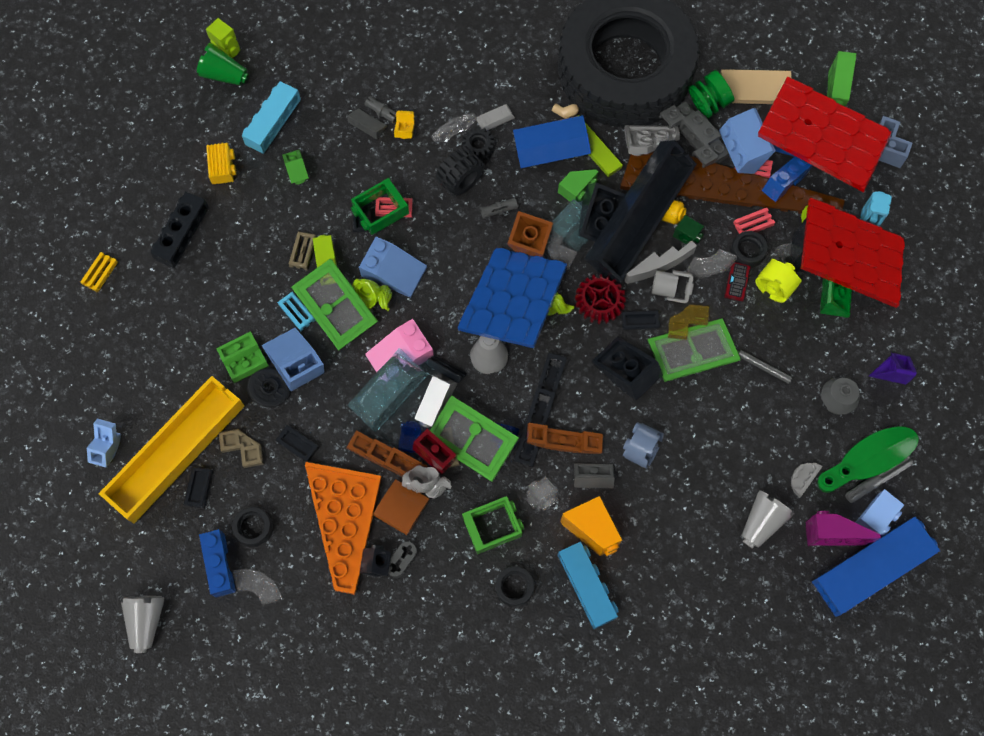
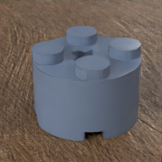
[623,422,664,469]

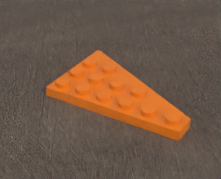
[305,462,382,595]

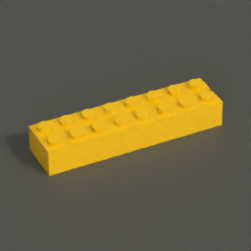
[98,376,245,524]

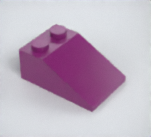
[805,511,881,546]

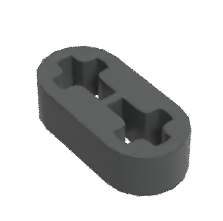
[388,542,417,578]

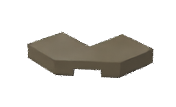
[219,429,263,468]

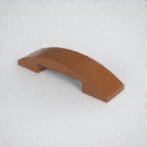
[527,423,603,454]

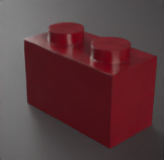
[413,428,456,475]

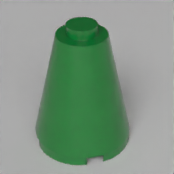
[197,43,249,85]

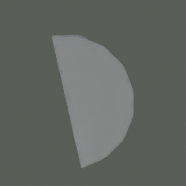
[791,463,822,498]

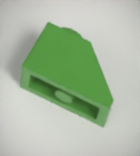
[282,150,309,184]

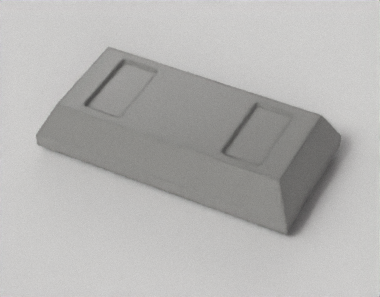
[476,104,515,131]

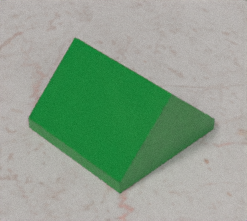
[820,278,852,318]

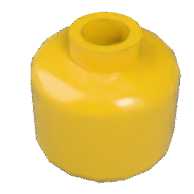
[661,200,686,224]

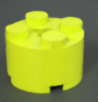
[755,259,802,303]

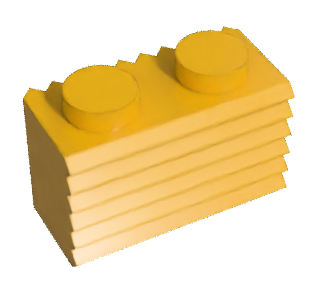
[206,143,236,184]

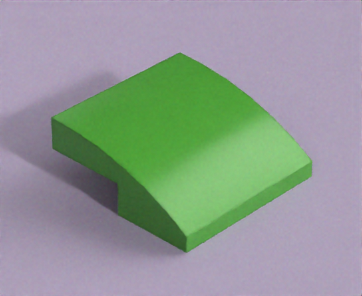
[216,331,269,383]

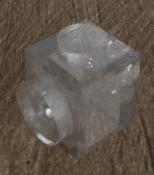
[526,476,558,511]

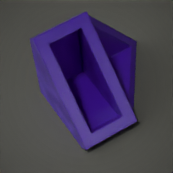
[869,353,917,385]

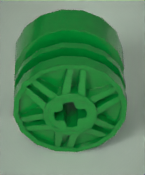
[688,70,735,119]

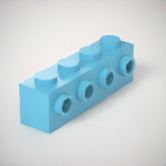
[242,81,301,154]

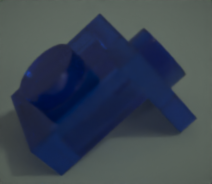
[398,421,422,452]

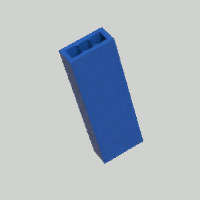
[812,517,940,617]

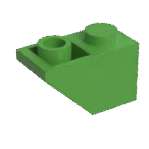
[558,170,598,205]

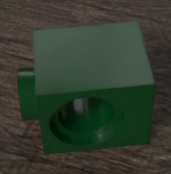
[673,215,704,245]

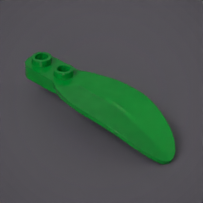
[817,426,919,493]

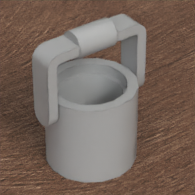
[651,270,694,303]

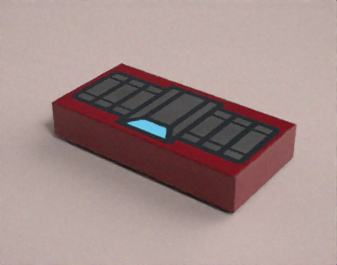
[724,262,750,302]

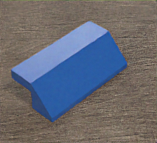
[513,115,591,168]

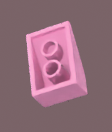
[365,319,434,385]

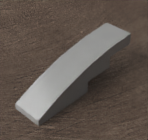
[625,241,697,284]

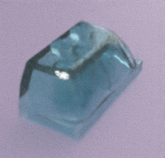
[347,348,428,432]

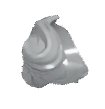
[402,465,452,499]

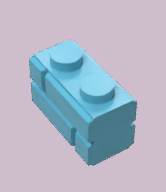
[860,191,892,226]

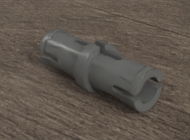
[365,96,396,124]
[480,198,518,219]

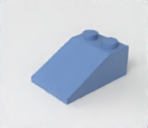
[359,237,427,298]

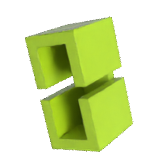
[206,18,240,58]

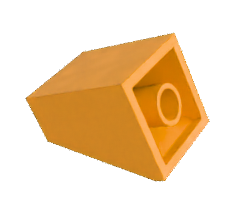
[561,496,622,556]

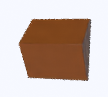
[507,211,553,257]

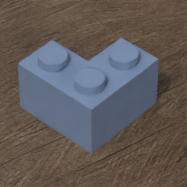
[878,116,913,168]

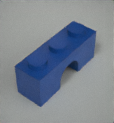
[762,156,813,202]
[199,529,236,597]

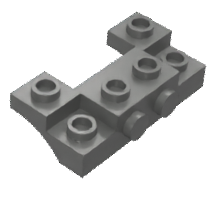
[659,102,729,168]

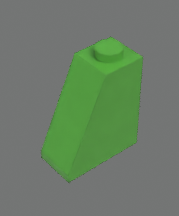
[827,51,856,107]

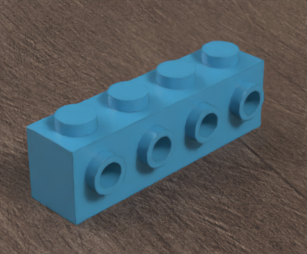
[558,541,619,629]

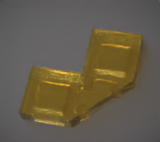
[668,305,709,340]

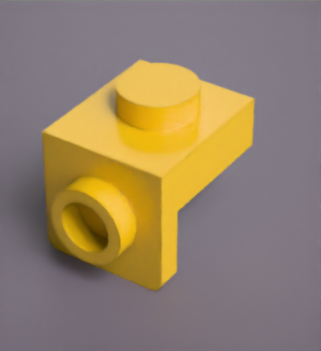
[394,111,414,139]

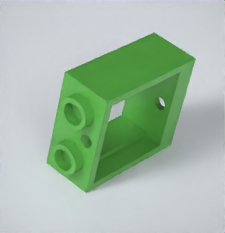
[462,496,524,555]

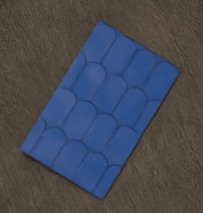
[458,248,567,348]

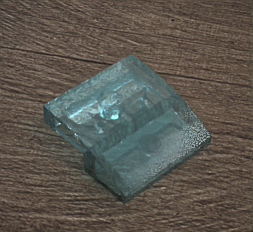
[551,199,588,252]

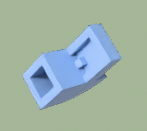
[87,418,121,467]

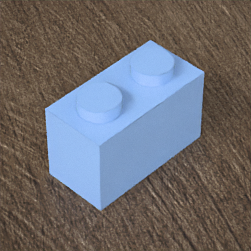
[855,489,904,536]

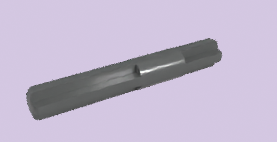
[845,456,913,503]

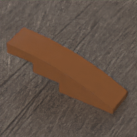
[346,430,428,477]

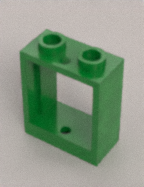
[351,178,409,235]

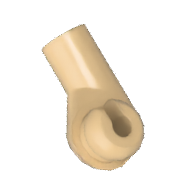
[552,104,579,119]

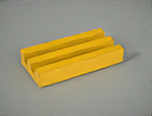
[81,252,118,292]

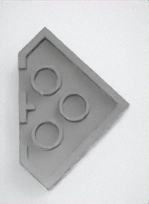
[624,125,680,156]

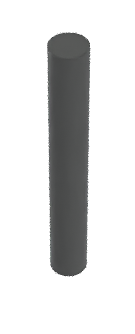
[739,350,792,384]

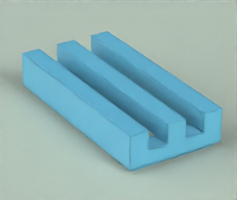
[277,292,316,331]

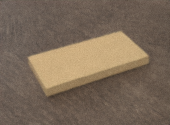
[720,70,791,104]

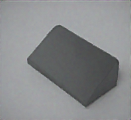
[347,108,387,139]
[574,463,615,488]

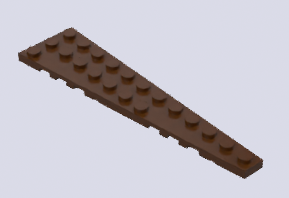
[620,151,845,214]

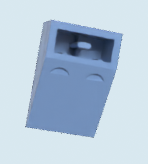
[262,328,324,391]

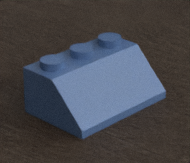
[719,108,776,174]

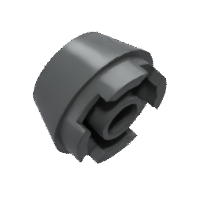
[821,378,860,415]

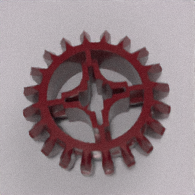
[575,274,626,324]

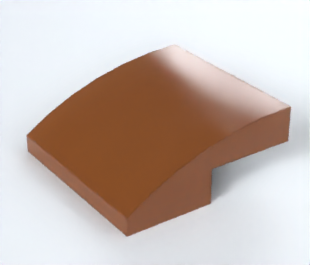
[373,479,429,535]

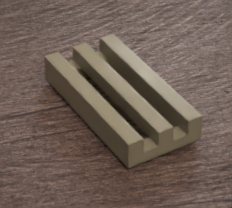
[289,232,317,270]

